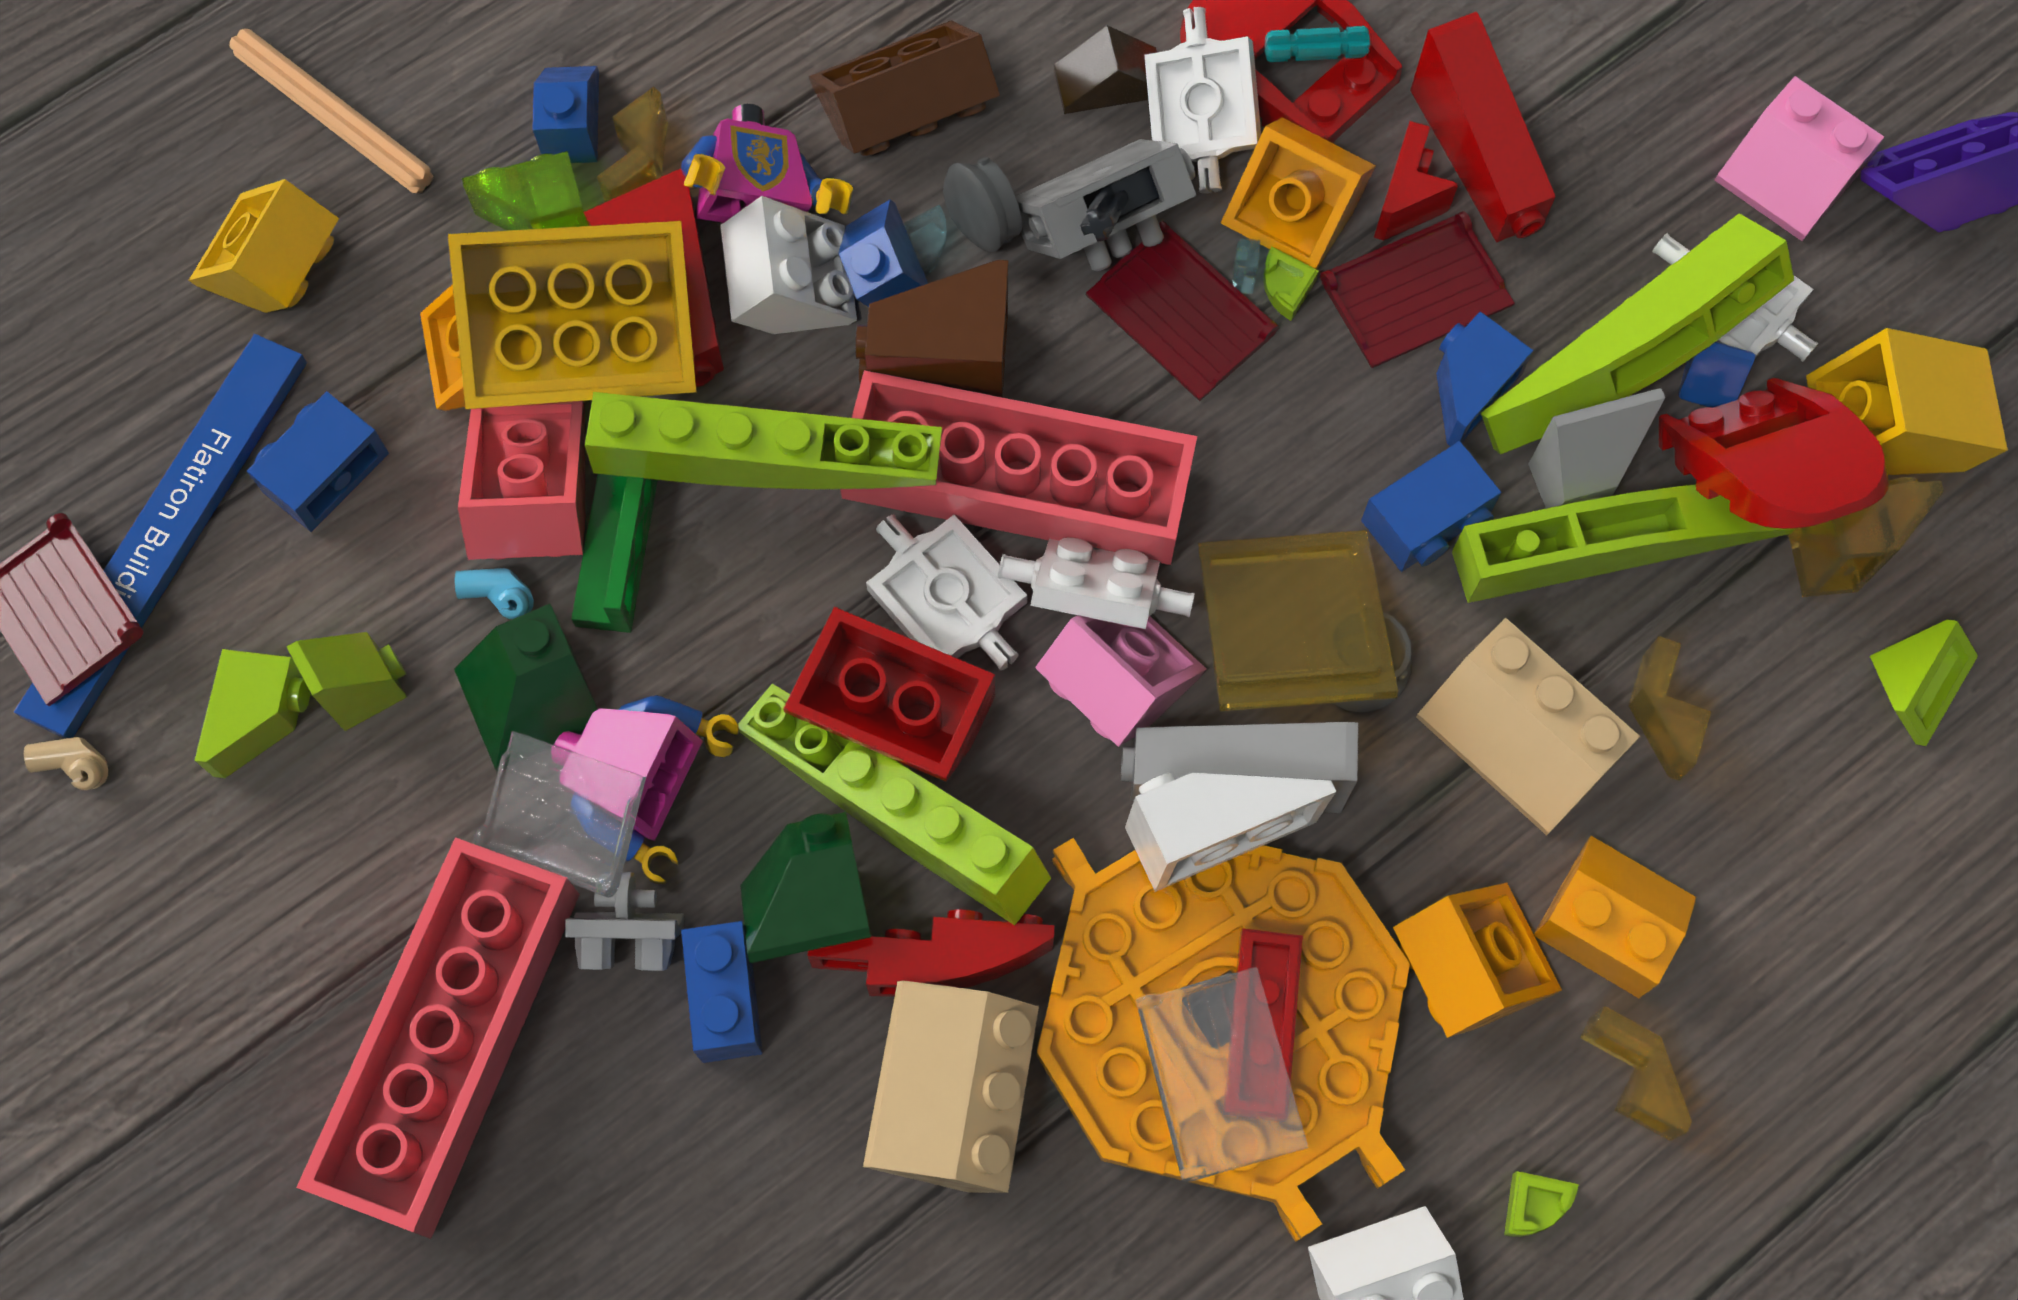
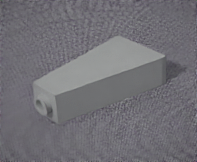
[1121,722,1358,813]

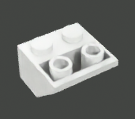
[721,196,857,334]
[1308,1206,1464,1300]

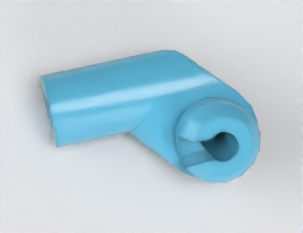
[455,568,534,619]

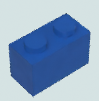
[247,391,389,532]
[1361,441,1502,572]
[681,921,763,1063]

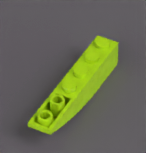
[1481,213,1794,455]
[585,392,942,489]
[1452,485,1795,603]
[738,683,1051,925]

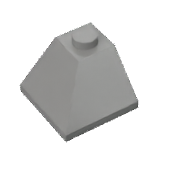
[1528,388,1665,509]

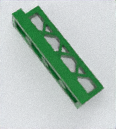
[571,474,658,633]

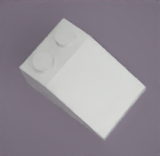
[1125,773,1336,892]

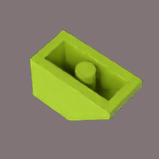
[286,632,407,731]
[194,649,310,778]

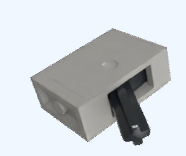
[1015,139,1196,271]

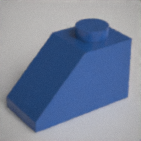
[532,66,599,164]
[838,199,928,307]
[1436,311,1533,446]

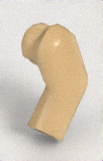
[24,737,108,790]

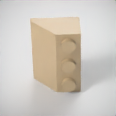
[1416,618,1640,836]
[863,981,1039,1193]

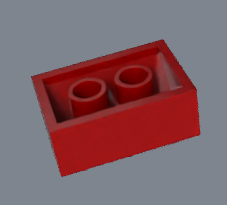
[783,607,995,782]

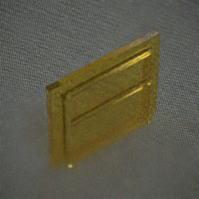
[1198,530,1398,711]

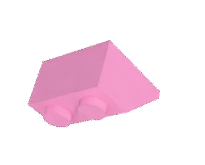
[1715,76,1884,241]
[1035,615,1207,747]

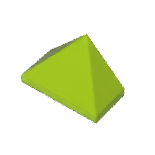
[1870,619,1978,746]

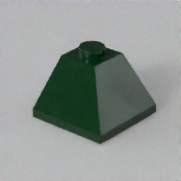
[454,604,598,772]
[740,812,871,963]

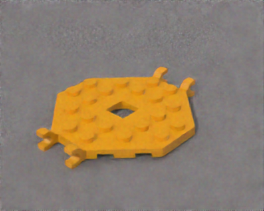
[1036,838,1410,1242]

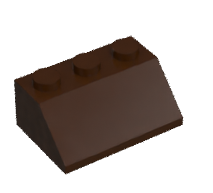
[809,20,1000,156]

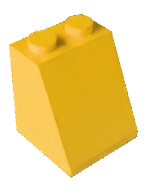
[1806,328,2008,475]

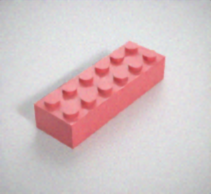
[840,370,1197,565]
[296,837,580,1239]

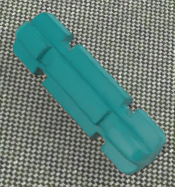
[1264,26,1370,62]

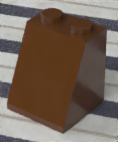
[856,260,1008,398]

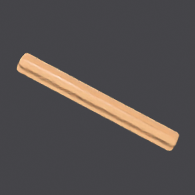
[229,29,433,194]

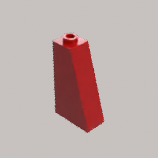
[1410,11,1556,243]
[583,168,724,388]

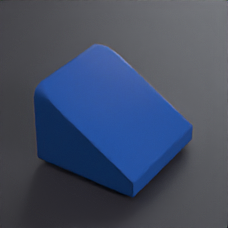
[1678,342,1756,408]

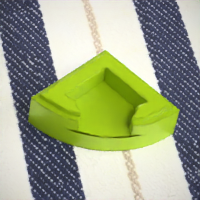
[1263,247,1319,321]
[1504,1171,1579,1237]

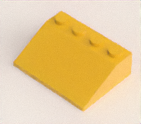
[448,221,696,409]

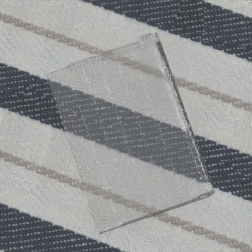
[473,731,646,898]
[1136,967,1309,1182]

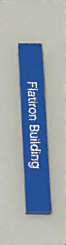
[14,334,307,739]

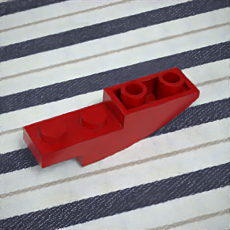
[807,909,1055,997]

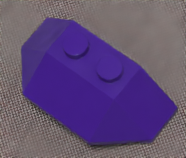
[1861,112,2018,232]

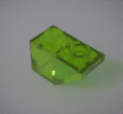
[461,151,588,231]

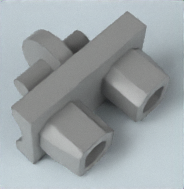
[565,872,684,971]

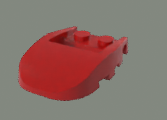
[1180,0,1403,143]
[1659,378,1889,529]

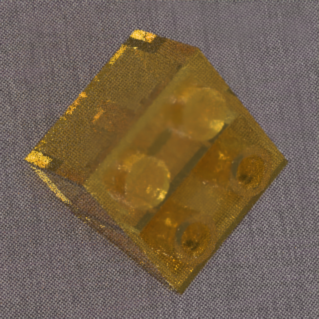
[1789,477,1944,597]

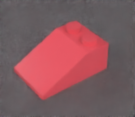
[458,401,586,560]

